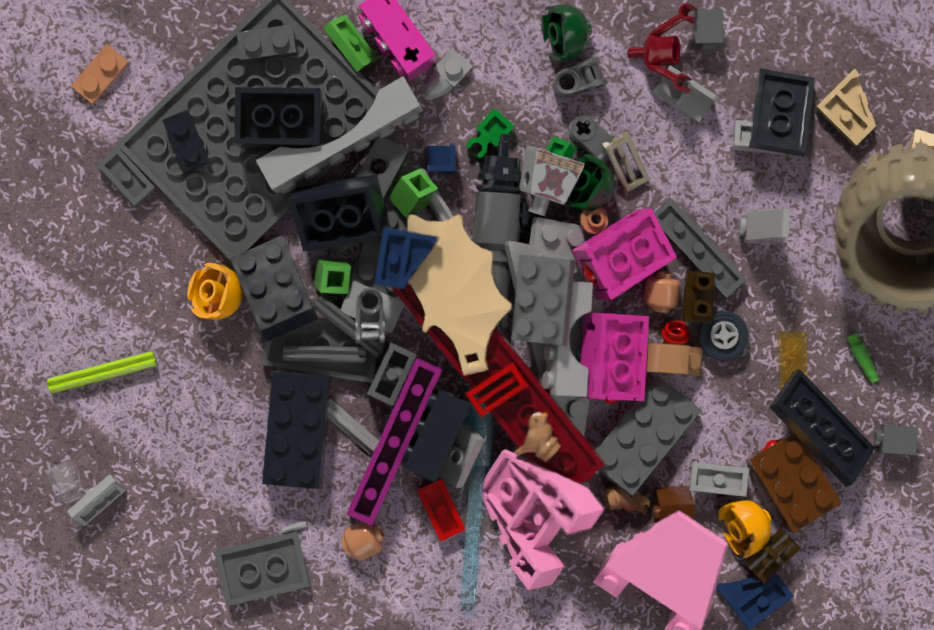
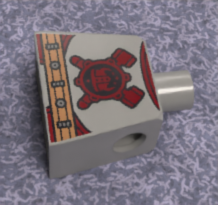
[520,145,585,216]

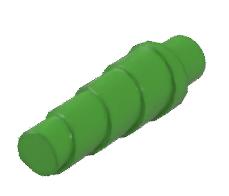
[847,333,879,383]

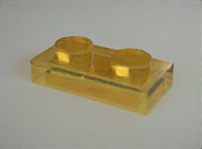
[778,332,807,388]

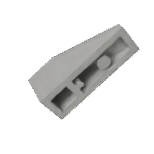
[739,208,789,245]

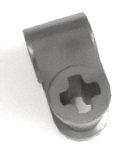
[553,57,609,98]
[568,115,617,164]
[355,288,385,343]

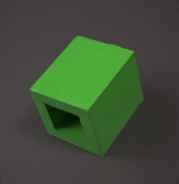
[389,168,438,218]
[314,258,351,294]

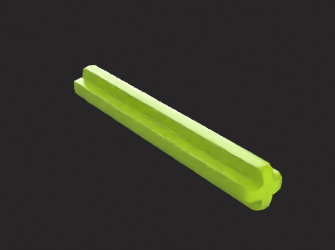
[47,351,157,393]

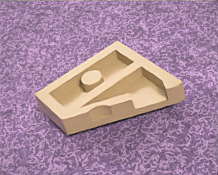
[815,69,876,147]

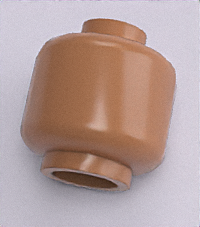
[642,271,681,313]
[341,521,385,561]

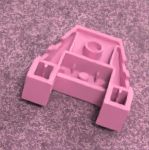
[478,450,604,591]
[593,511,728,630]

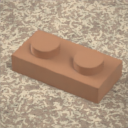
[71,44,129,105]

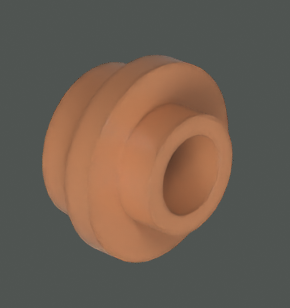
[580,208,608,234]

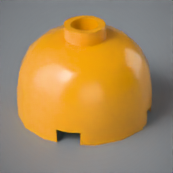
[187,263,243,320]
[718,500,771,558]

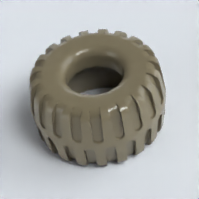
[833,143,934,313]

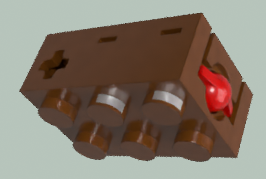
[745,432,842,533]

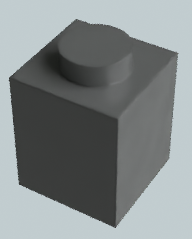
[693,9,723,52]
[874,424,918,456]

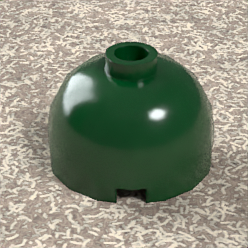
[541,4,592,61]
[565,154,615,212]

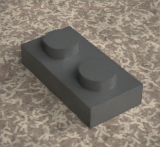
[237,24,297,62]
[97,146,156,207]

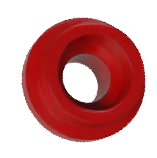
[662,320,690,345]

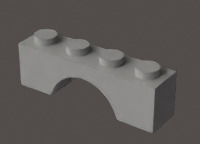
[542,282,593,397]

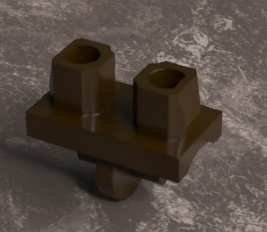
[682,271,715,324]
[744,528,801,583]

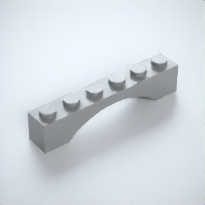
[256,76,423,194]

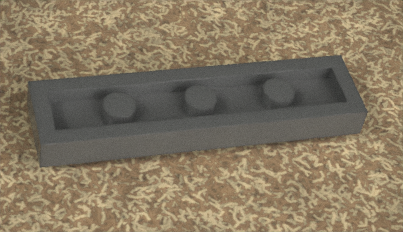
[654,197,747,299]

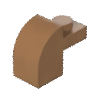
[646,343,702,376]

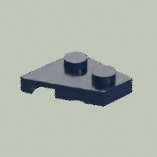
[375,227,440,289]
[716,573,794,630]

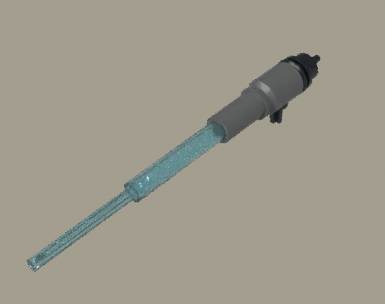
[460,134,555,606]

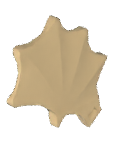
[408,214,512,376]

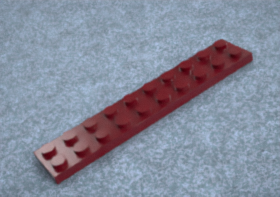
[391,283,606,484]

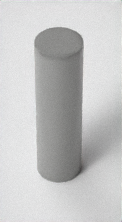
[281,520,308,534]

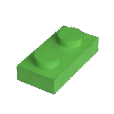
[324,15,379,72]

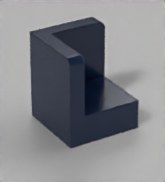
[427,143,456,175]

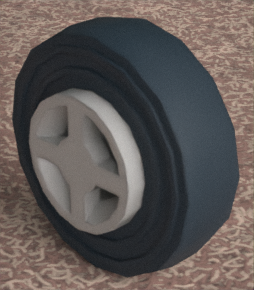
[698,311,749,361]

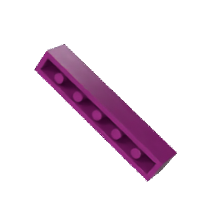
[346,357,443,526]

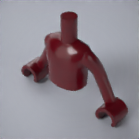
[627,3,697,94]

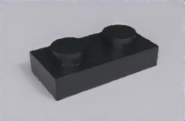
[162,109,210,173]

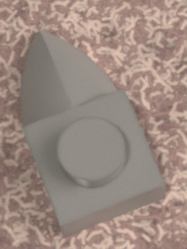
[425,48,473,100]

